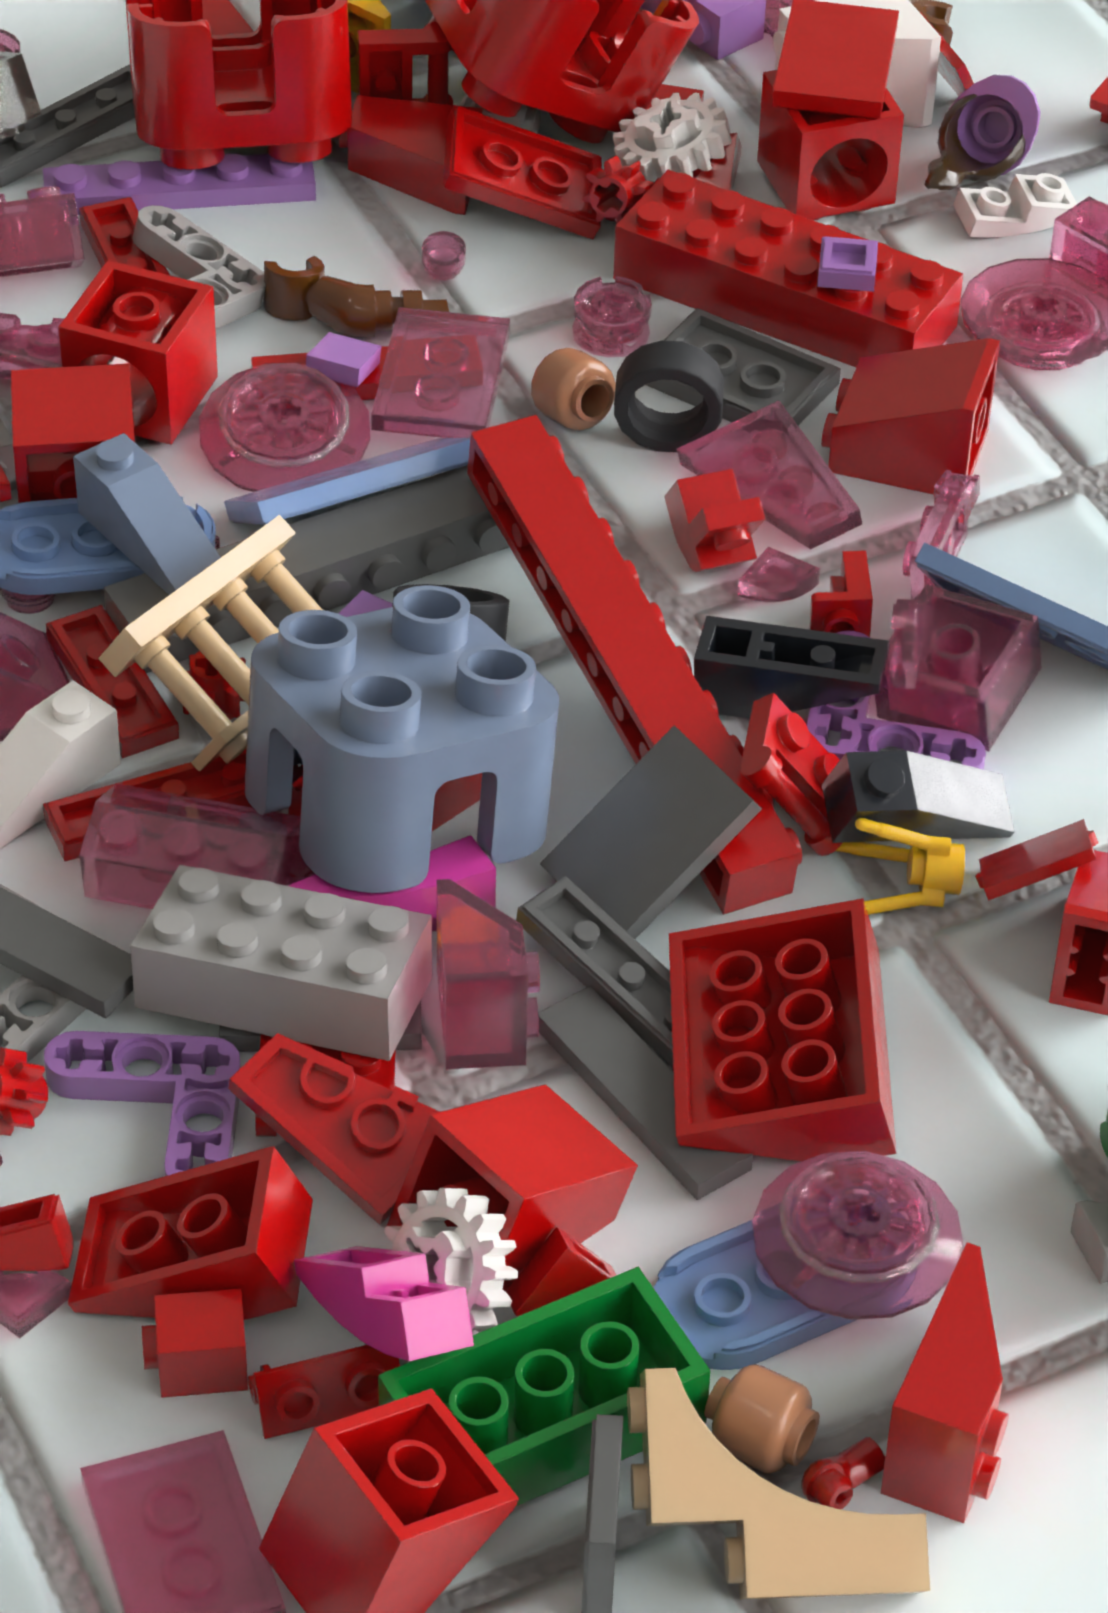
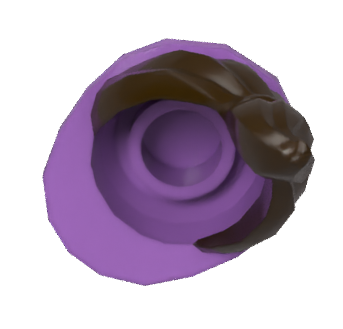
[924,74,1041,190]

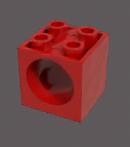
[757,70,904,220]
[58,260,218,445]
[11,364,135,503]

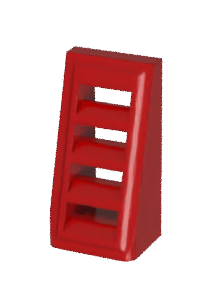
[0,1194,74,1271]

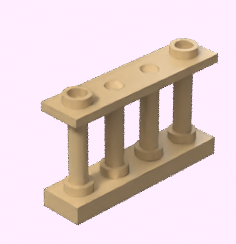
[98,515,323,772]

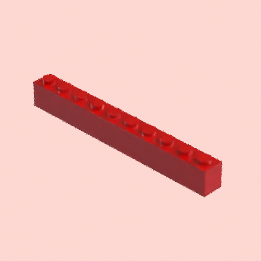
[467,415,802,915]

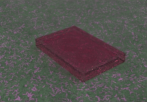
[371,307,510,438]
[80,1430,286,1613]

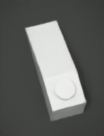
[0,680,121,849]

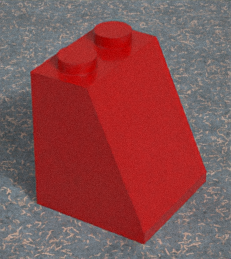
[821,338,1000,501]
[386,1084,638,1292]
[258,1389,519,1613]

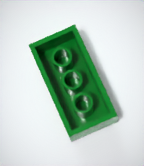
[378,1266,711,1507]

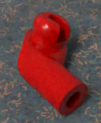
[801,1437,885,1510]

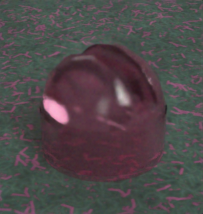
[422,231,466,281]

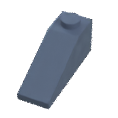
[73,433,221,595]

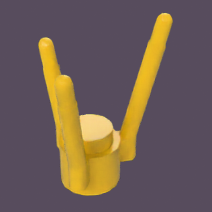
[836,818,965,915]

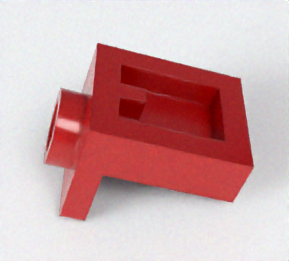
[809,550,873,637]

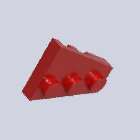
[228,1033,440,1225]

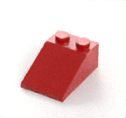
[68,1146,313,1320]
[880,1242,1009,1523]

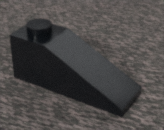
[694,615,890,719]
[822,751,1015,843]

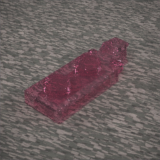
[902,470,980,605]

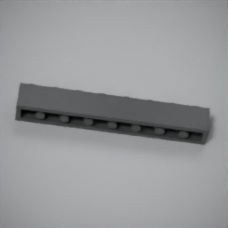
[104,465,509,673]

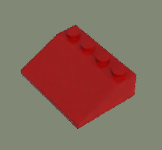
[669,898,897,1165]

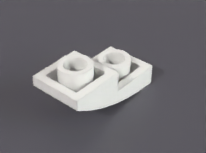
[953,173,1081,238]

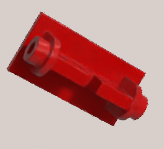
[248,1344,400,1439]

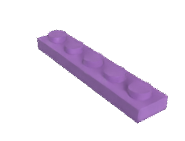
[43,154,316,217]

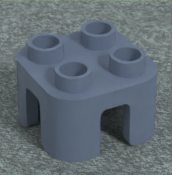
[245,585,559,893]

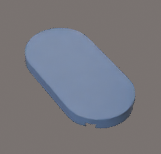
[0,496,216,595]
[653,1190,914,1370]

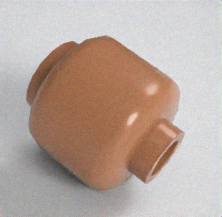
[531,348,616,431]
[704,1364,820,1474]

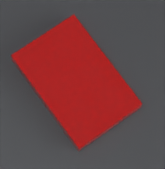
[772,0,899,119]
[443,105,602,240]

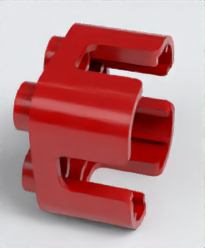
[125,0,352,170]
[425,0,699,143]

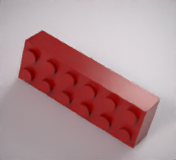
[613,169,964,367]

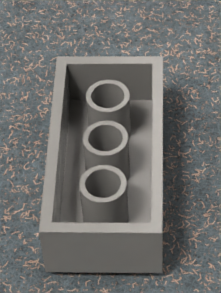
[130,865,433,1061]

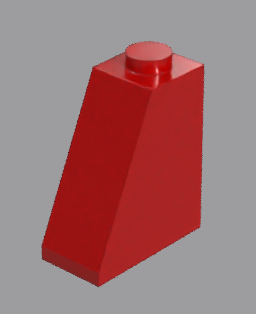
[339,95,483,215]
[1049,850,1108,1016]

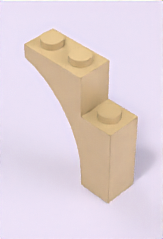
[627,1368,930,1600]

